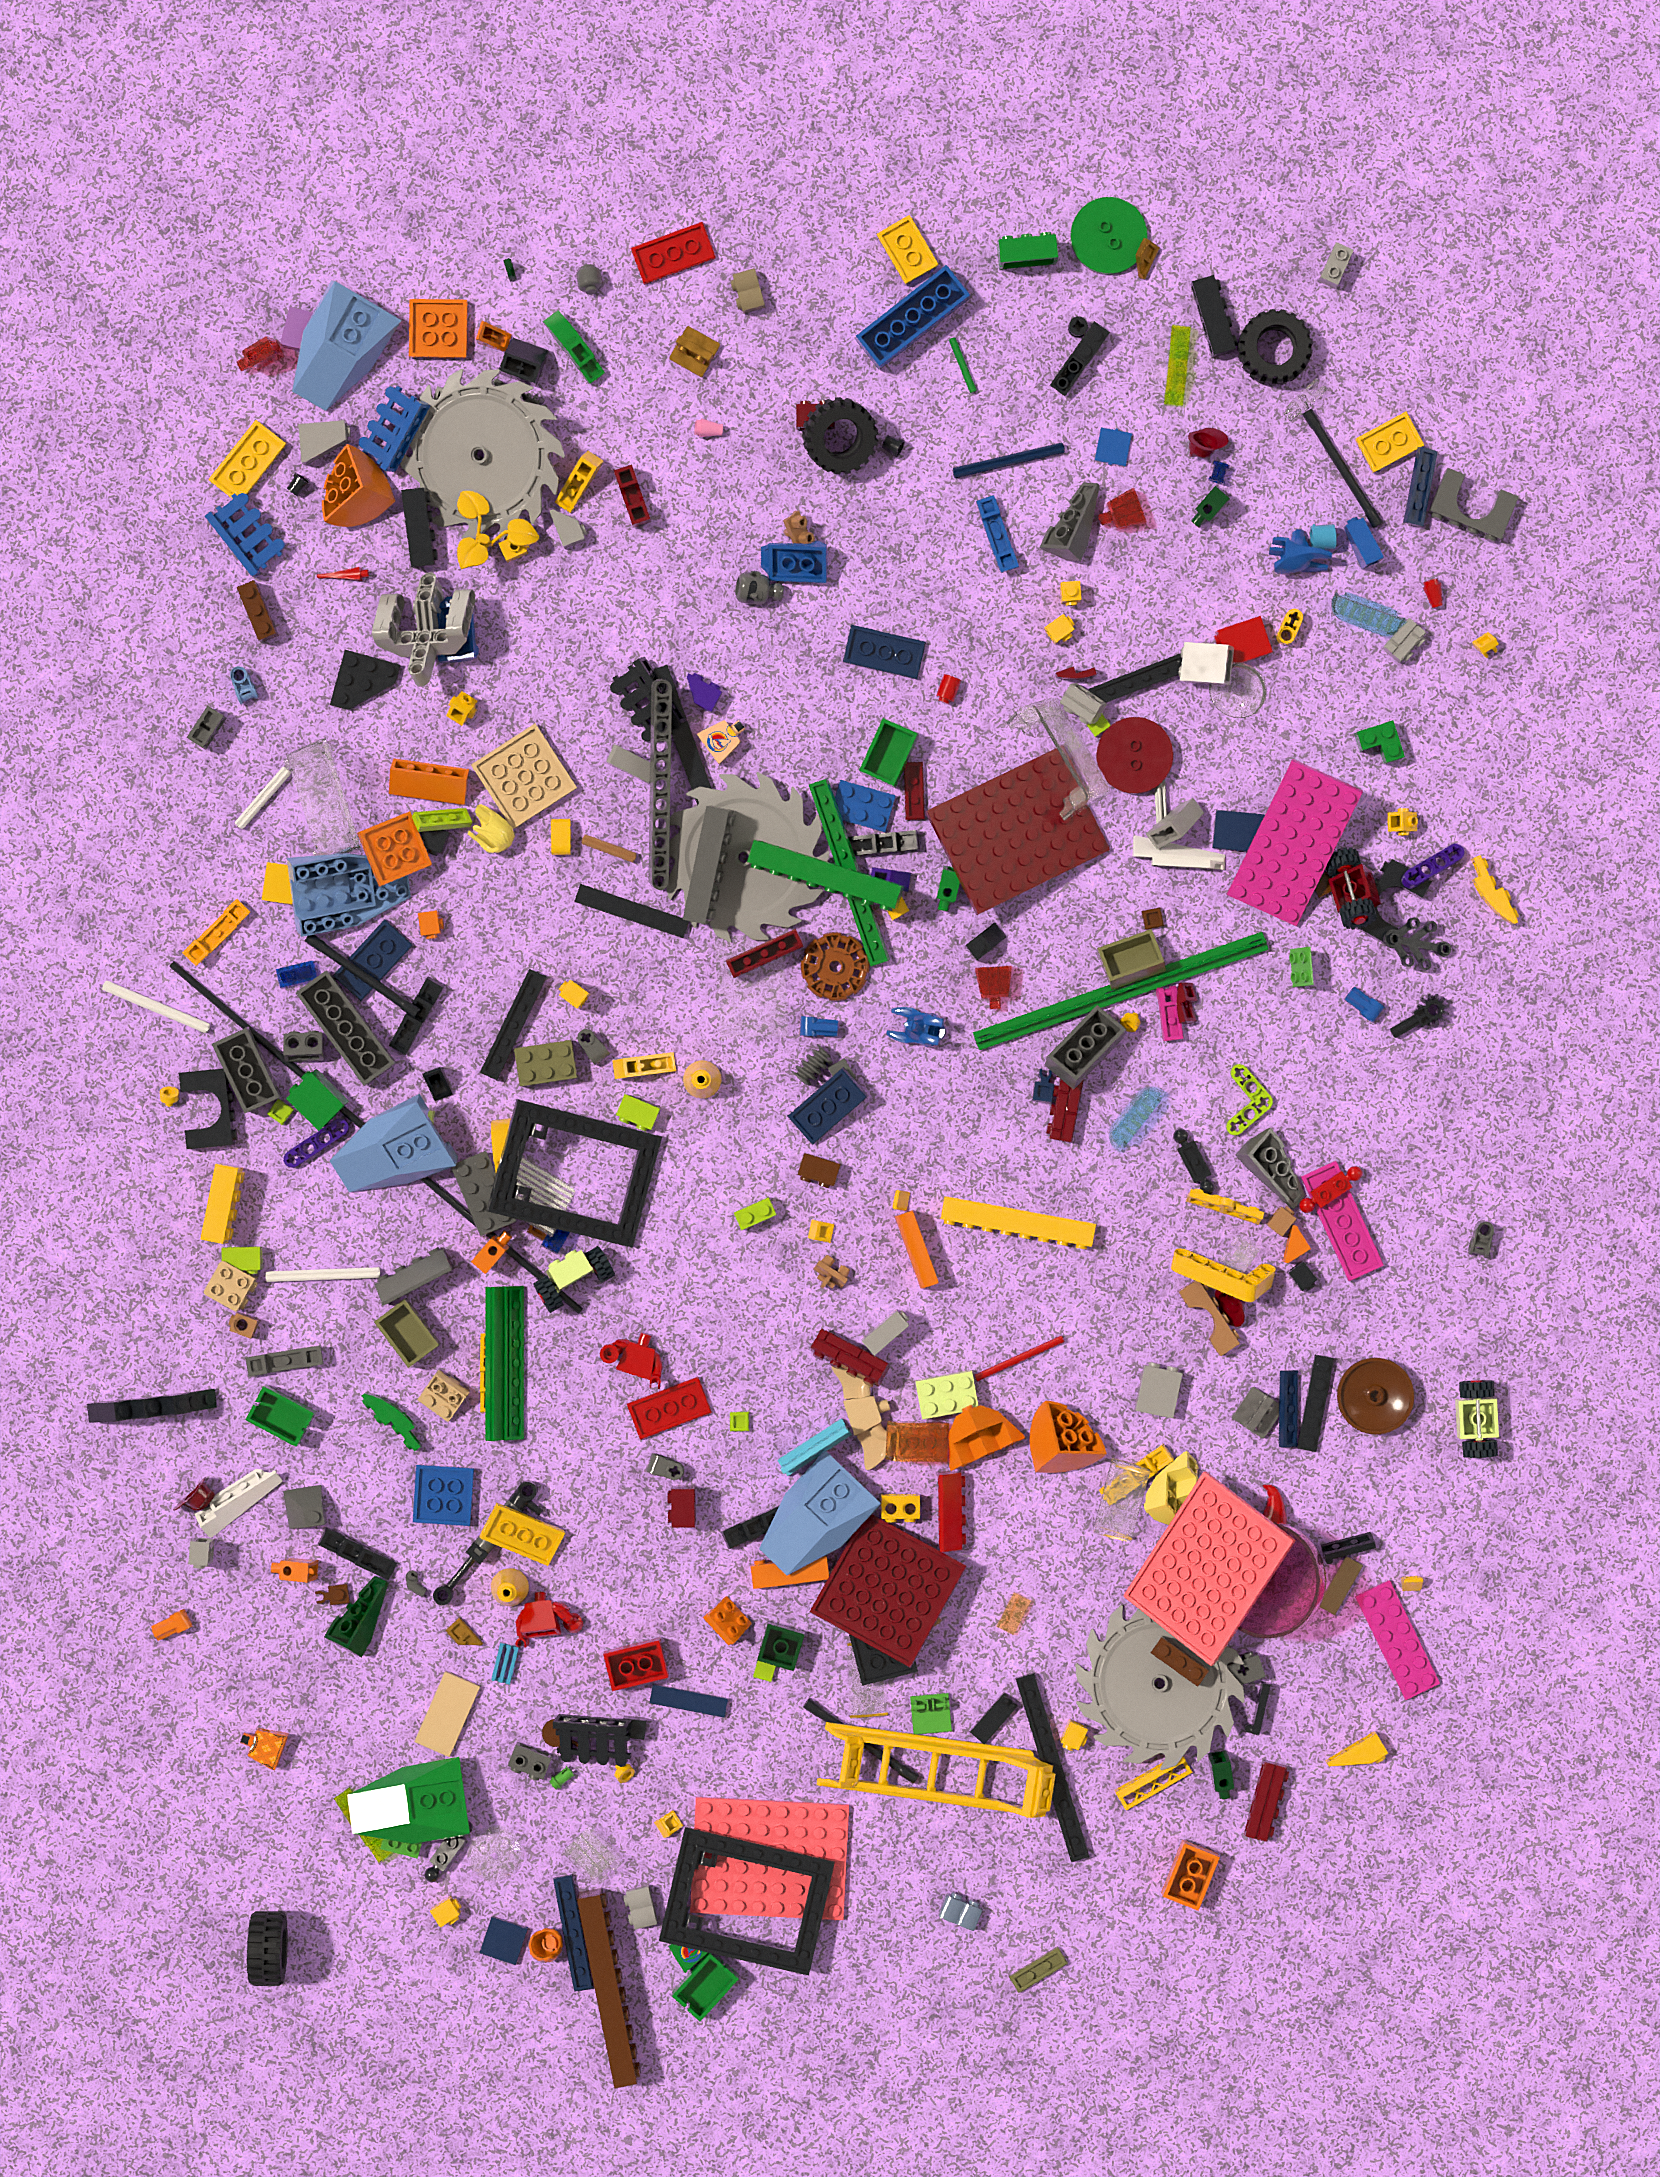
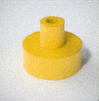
[1120,1012,1140,1032]
[160,1086,179,1107]
[614,1764,635,1783]

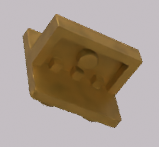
[669,326,720,377]

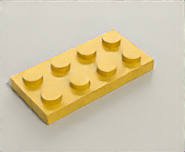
[208,420,287,499]
[479,1503,565,1566]

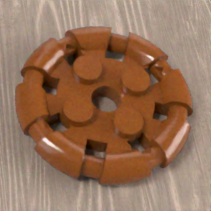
[800,932,870,1001]

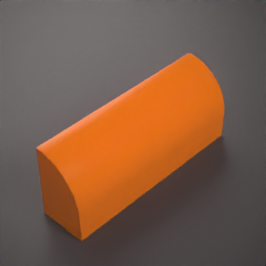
[389,758,469,805]
[894,1210,939,1289]

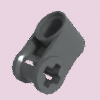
[577,1029,610,1065]
[1468,1220,1494,1259]
[646,1453,684,1480]

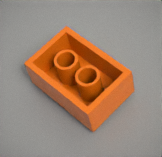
[1161,1839,1220,1911]

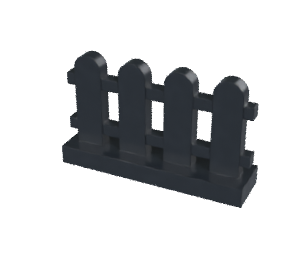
[610,657,687,742]
[553,1714,632,1767]

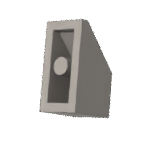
[550,509,587,549]

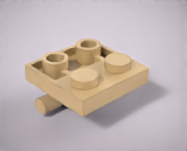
[417,1370,470,1422]

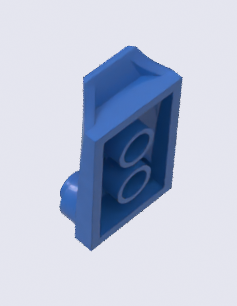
[761,541,828,583]
[437,596,479,663]

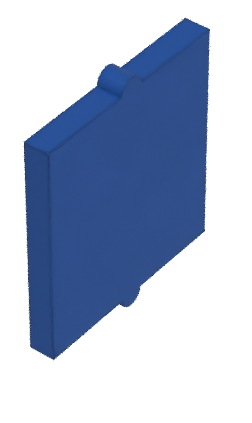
[1094,427,1132,466]

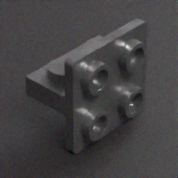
[1232,1387,1279,1439]

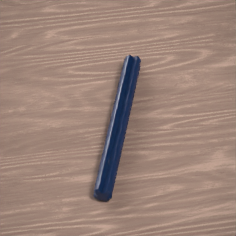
[952,442,1065,478]

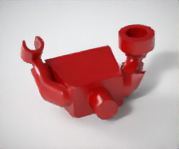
[600,1332,663,1389]
[515,1592,583,1648]

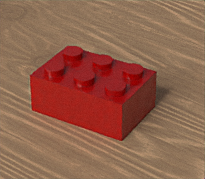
[603,1637,669,1691]

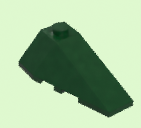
[324,1576,389,1658]

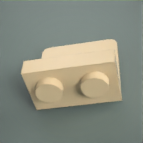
[204,1261,258,1312]

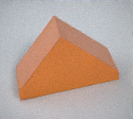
[476,321,512,352]
[1282,1225,1311,1263]

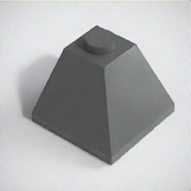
[283,1485,327,1529]

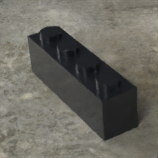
[1190,275,1238,358]
[401,487,438,567]

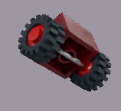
[1326,847,1381,930]

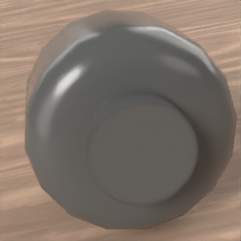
[576,264,603,295]

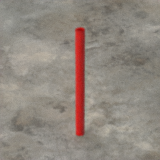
[975,1335,1064,1382]

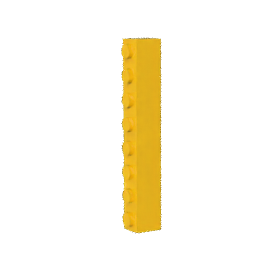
[940,1196,1096,1250]

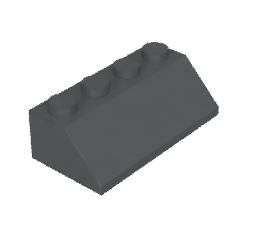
[374,1247,455,1306]

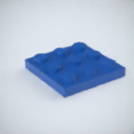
[413,1464,474,1526]

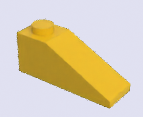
[554,451,604,513]
[612,1052,676,1079]
[1325,1731,1388,1767]

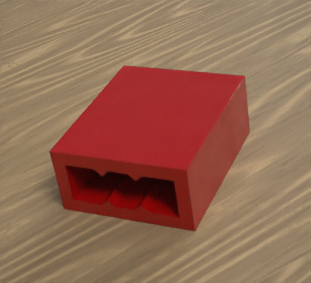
[1214,616,1273,667]

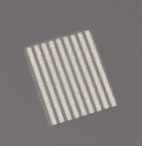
[516,1156,578,1237]

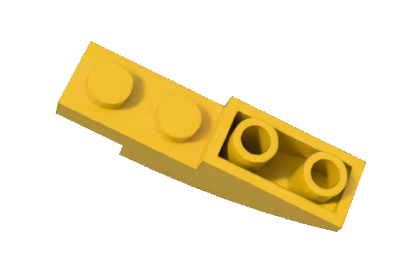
[1471,855,1519,924]

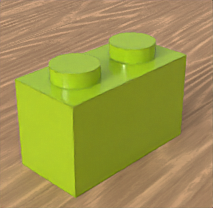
[616,1094,660,1132]
[734,1197,777,1230]
[221,1246,263,1274]

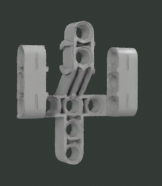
[372,572,476,686]

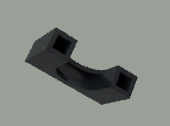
[1356,859,1432,949]
[179,1068,238,1149]

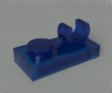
[276,960,317,988]
[541,1228,570,1255]

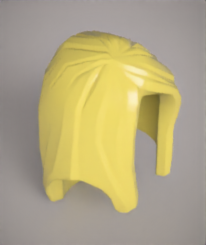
[468,804,515,853]

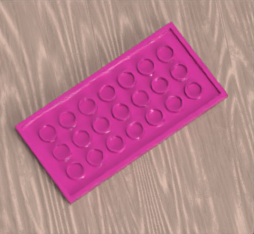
[1227,759,1363,926]

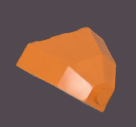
[949,1405,1025,1471]

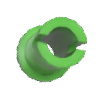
[549,1766,575,1790]

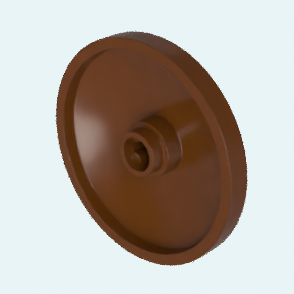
[1337,1357,1414,1435]

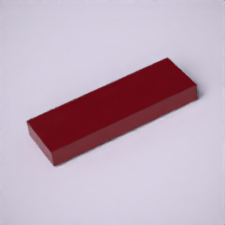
[904,762,925,820]

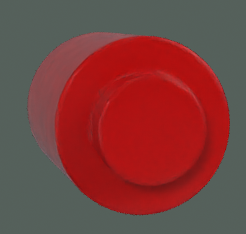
[936,674,962,705]

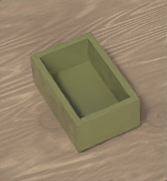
[1097,929,1166,990]
[514,1040,578,1087]
[374,1298,441,1368]

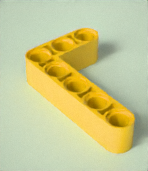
[1171,1248,1276,1302]

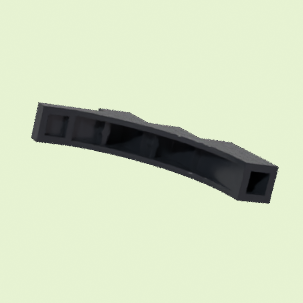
[87,1388,217,1423]

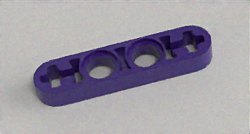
[1402,843,1465,889]
[283,1119,349,1168]

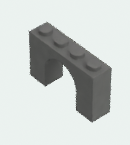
[1428,468,1519,543]

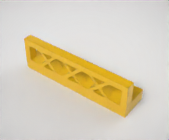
[1114,1757,1192,1810]

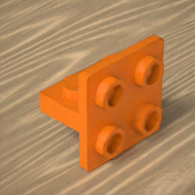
[703,1596,752,1646]

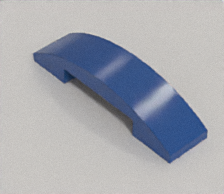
[976,495,1019,573]

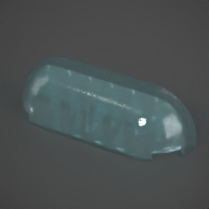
[1331,592,1406,636]
[1109,1086,1166,1152]

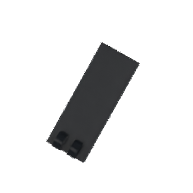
[1321,1532,1376,1564]
[1244,1681,1271,1735]
[970,1692,1018,1744]

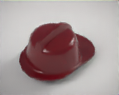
[1188,428,1229,458]
[1215,1290,1245,1327]
[173,1477,215,1511]

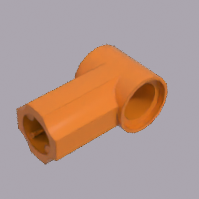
[151,1609,192,1641]

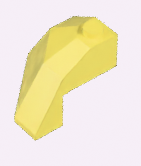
[1144,1451,1199,1525]

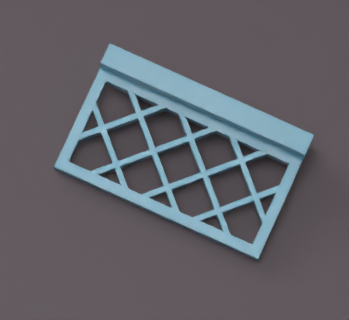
[777,1418,852,1476]

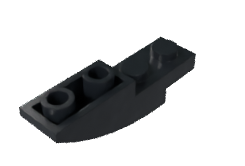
[1050,321,1110,396]

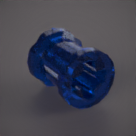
[1208,461,1230,485]

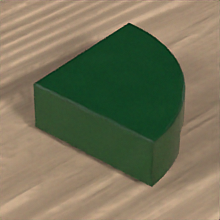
[503,258,517,282]

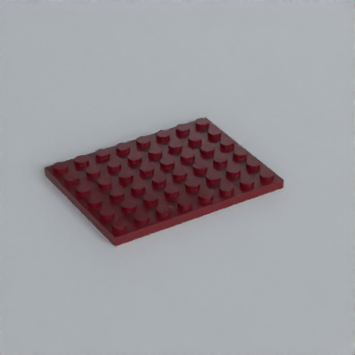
[925,747,1110,915]

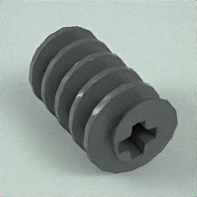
[791,1044,833,1086]

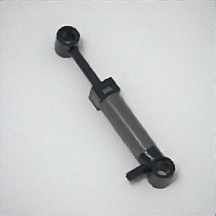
[433,1480,543,1605]

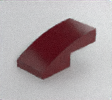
[1055,666,1097,680]
[1177,982,1198,1024]

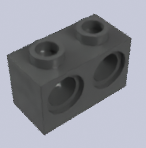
[187,705,227,750]
[283,1030,324,1062]

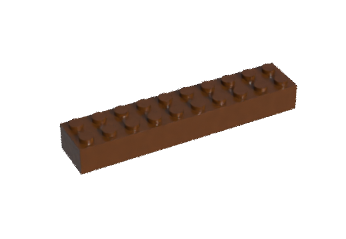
[577,1888,641,2089]

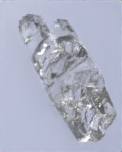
[1284,378,1328,422]

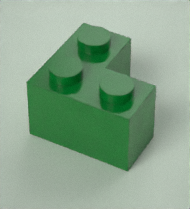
[1354,720,1405,764]

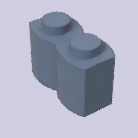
[938,1892,983,1931]

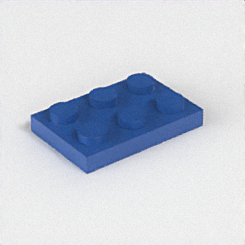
[835,780,896,832]

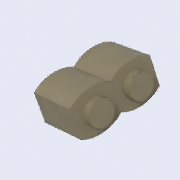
[730,268,765,314]

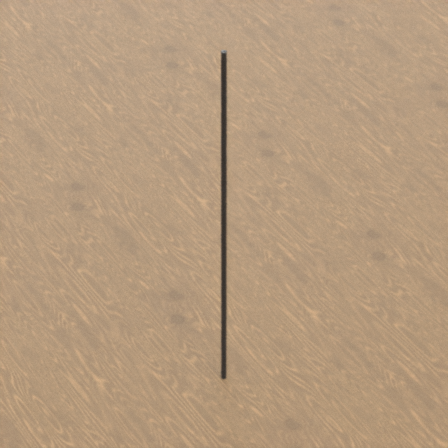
[169,961,583,1314]

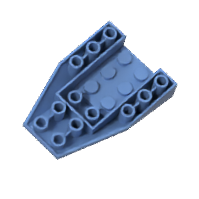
[292,280,402,411]
[287,853,411,937]
[330,1094,458,1192]
[759,1451,881,1576]

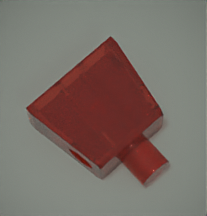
[236,336,285,371]
[1098,488,1147,530]
[974,966,1012,1009]

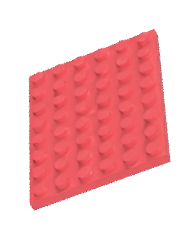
[1123,1471,1296,1666]
[690,1797,849,1920]

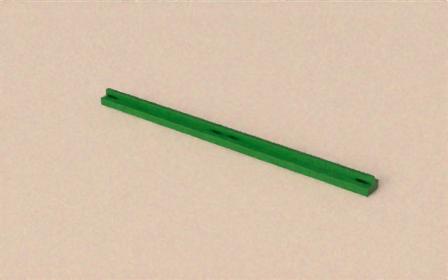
[972,932,1269,1050]

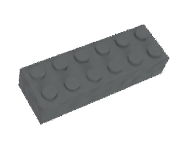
[683,805,736,924]
[296,970,397,1086]

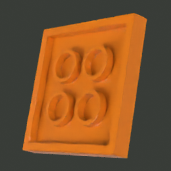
[409,299,468,358]
[357,811,432,886]

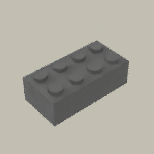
[1045,1005,1126,1090]
[212,1026,282,1113]
[451,1151,516,1237]

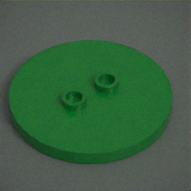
[1070,197,1147,275]

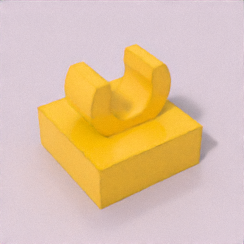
[1472,632,1499,658]

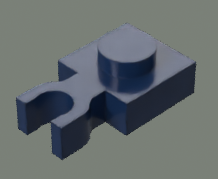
[1032,1069,1054,1104]

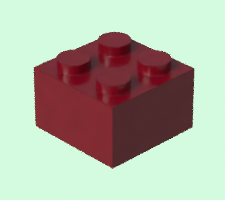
[667,1485,696,1528]

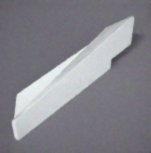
[1132,835,1225,870]
[195,1469,282,1538]

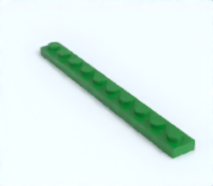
[809,778,890,966]

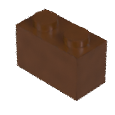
[797,1153,841,1188]

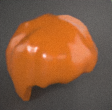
[529,1928,563,1963]

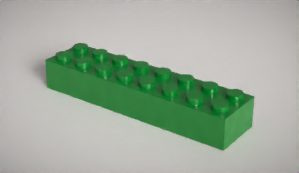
[747,840,904,911]

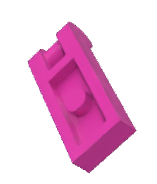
[1156,986,1183,1041]

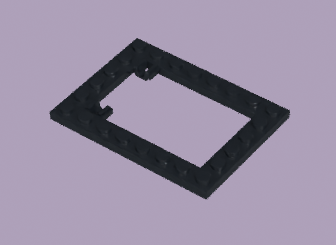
[486,1099,662,1248]
[659,1827,835,1976]

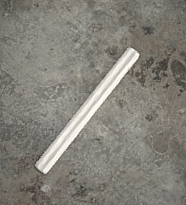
[102,981,210,1033]
[266,1267,380,1282]

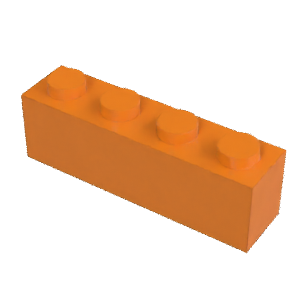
[750,1555,829,1589]

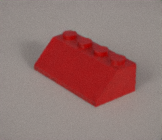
[938,1471,966,1552]

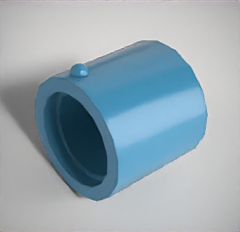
[1310,524,1336,550]

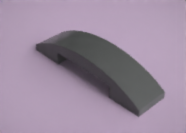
[245,1345,324,1377]

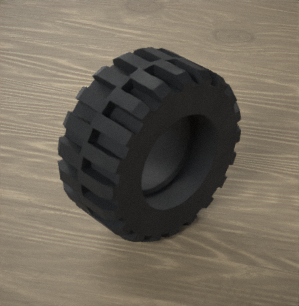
[1237,309,1313,386]
[802,397,878,475]
[247,1911,288,1986]

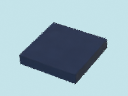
[479,1916,528,1965]

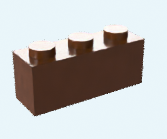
[236,580,279,643]
[1150,1636,1209,1687]

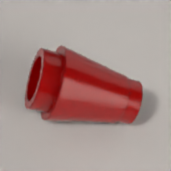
[1422,578,1443,608]

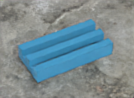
[491,1642,519,1685]

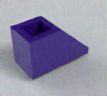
[687,673,722,713]
[871,867,911,892]

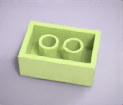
[915,1370,978,1419]

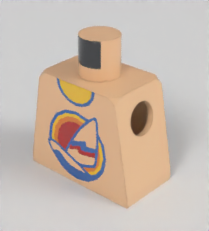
[697,720,745,765]

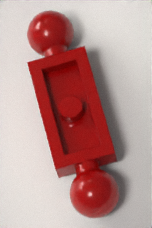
[1299,1166,1363,1213]

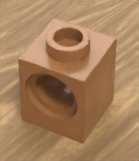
[1266,1206,1296,1236]
[228,1312,260,1339]

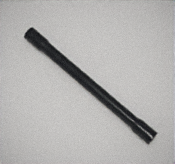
[1302,408,1383,528]
[305,935,421,1018]
[803,1698,919,1784]

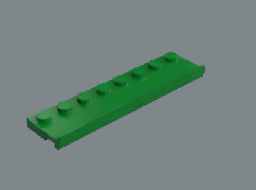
[485,1286,524,1441]

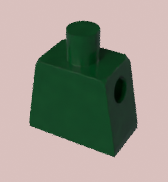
[1190,486,1230,528]
[1207,1750,1234,1799]

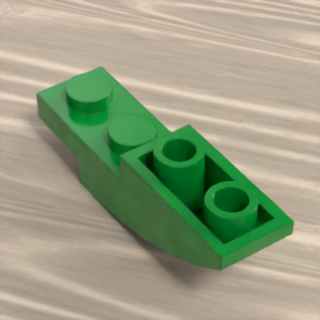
[542,310,605,384]
[361,1392,422,1452]

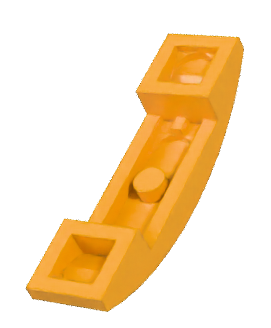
[182,899,250,966]

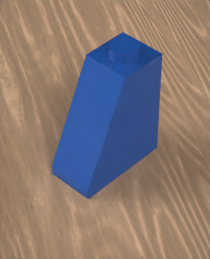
[1343,517,1384,570]

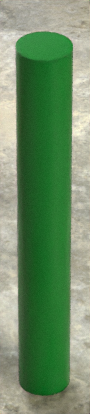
[949,337,977,393]

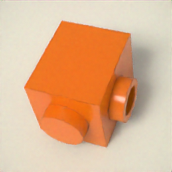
[418,910,444,939]

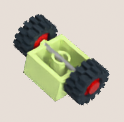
[533,1246,615,1313]
[1455,1380,1499,1458]

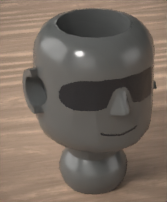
[735,571,784,605]

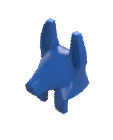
[1269,529,1332,575]
[886,1007,946,1048]

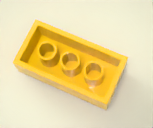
[200,1163,245,1244]

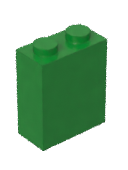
[286,1069,349,1131]

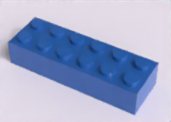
[855,265,970,370]

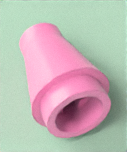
[694,418,723,437]

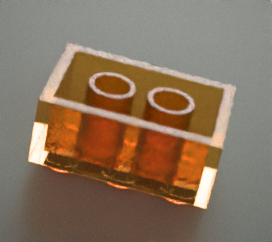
[885,1421,949,1462]

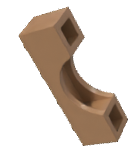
[1178,1280,1240,1356]

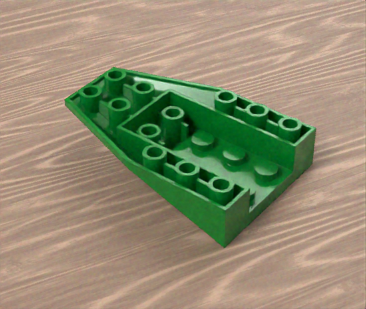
[348,1757,470,1844]

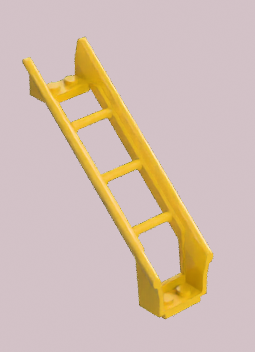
[817,1722,1056,1818]

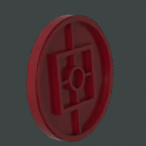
[1096,717,1174,794]

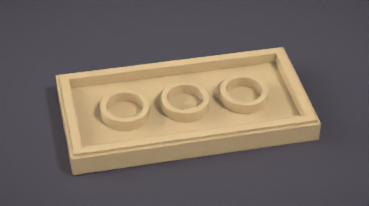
[414,1671,480,1757]

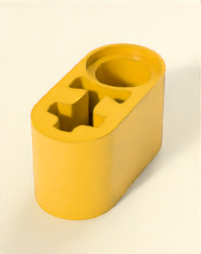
[1276,609,1303,645]
[551,819,571,855]

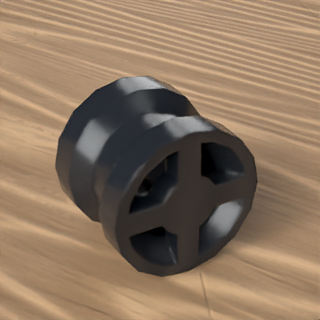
[1068,316,1088,338]

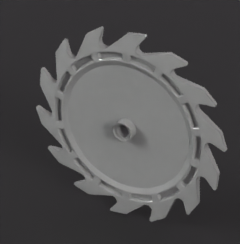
[400,369,565,540]
[658,772,830,942]
[1075,1605,1245,1770]

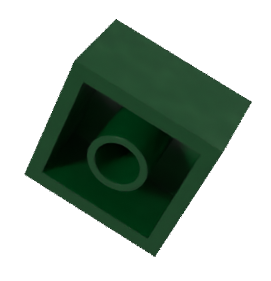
[757,1621,805,1671]

